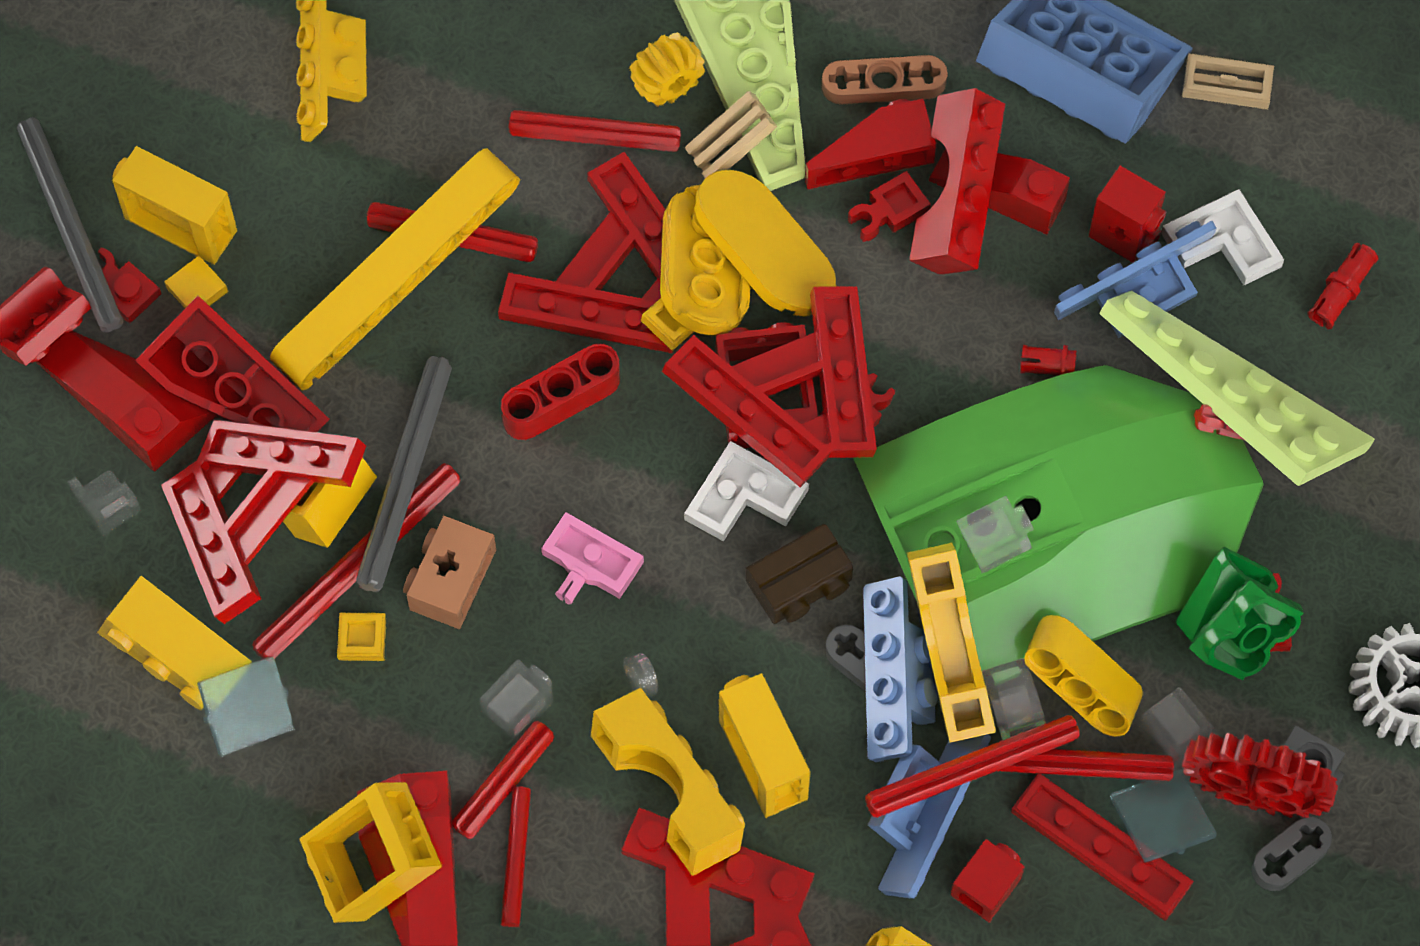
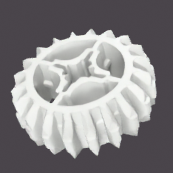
[1348,622,1420,748]

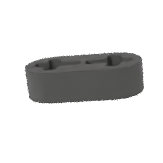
[825,625,866,692]
[1251,817,1332,891]

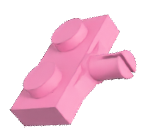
[541,512,644,604]

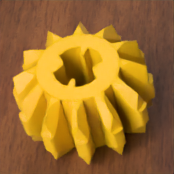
[629,32,705,106]

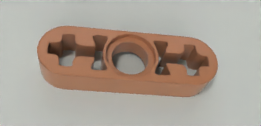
[822,56,947,104]

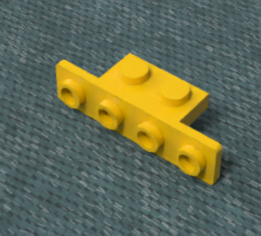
[296,0,367,142]

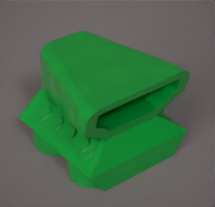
[1175,547,1304,680]

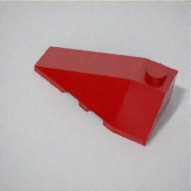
[135,295,330,433]

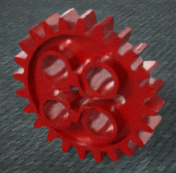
[1182,733,1338,818]

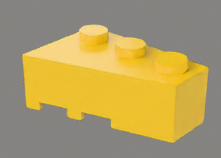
[97,576,252,711]

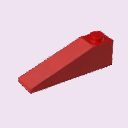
[36,331,217,472]
[357,771,458,946]

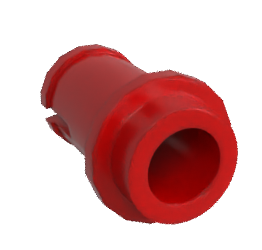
[1021,345,1077,376]

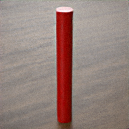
[501,786,531,927]

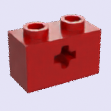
[1089,166,1167,263]

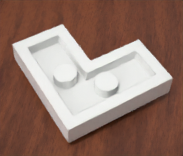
[1161,189,1284,285]
[684,441,809,541]

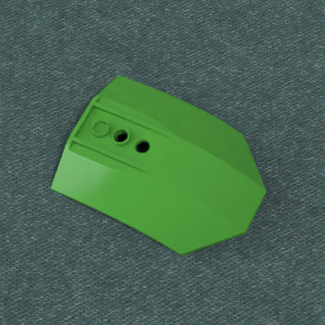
[853,365,1264,687]

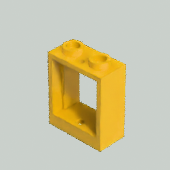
[112,146,237,265]
[719,673,810,818]
[300,783,442,923]

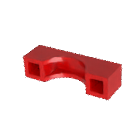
[909,88,1005,275]

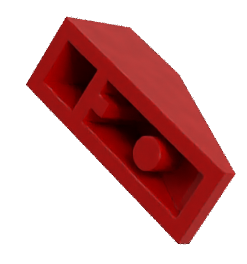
[805,98,936,190]
[929,149,1070,235]

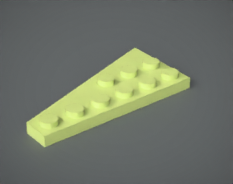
[674,0,806,191]
[1099,290,1375,486]

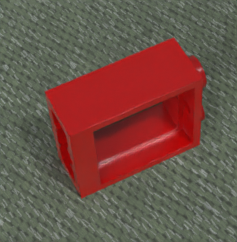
[716,322,818,448]

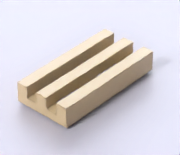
[1182,53,1274,109]
[685,91,777,178]

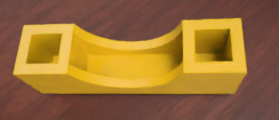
[907,543,996,743]
[591,688,745,876]

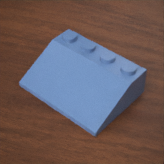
[976,0,1193,144]

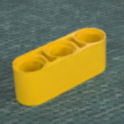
[1024,615,1143,737]

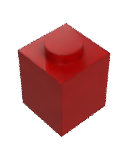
[950,839,1025,922]

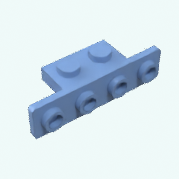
[1054,221,1217,338]
[863,577,938,762]
[868,734,991,899]

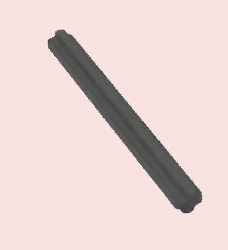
[17,117,123,333]
[356,356,452,592]

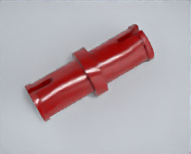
[1308,243,1379,329]

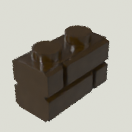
[746,524,853,624]

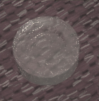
[623,652,658,698]

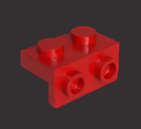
[0,267,91,366]

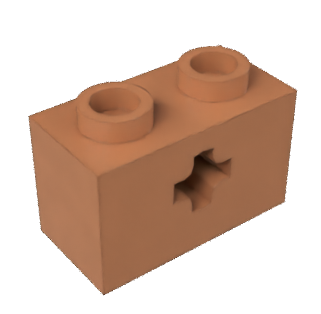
[403,515,496,629]

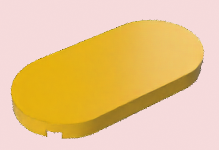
[694,170,836,316]
[660,185,750,335]

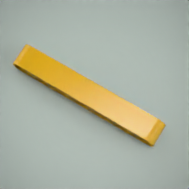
[270,148,520,390]

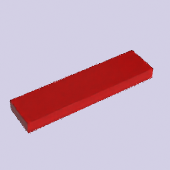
[1011,773,1194,922]

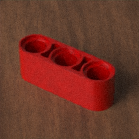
[501,344,620,440]

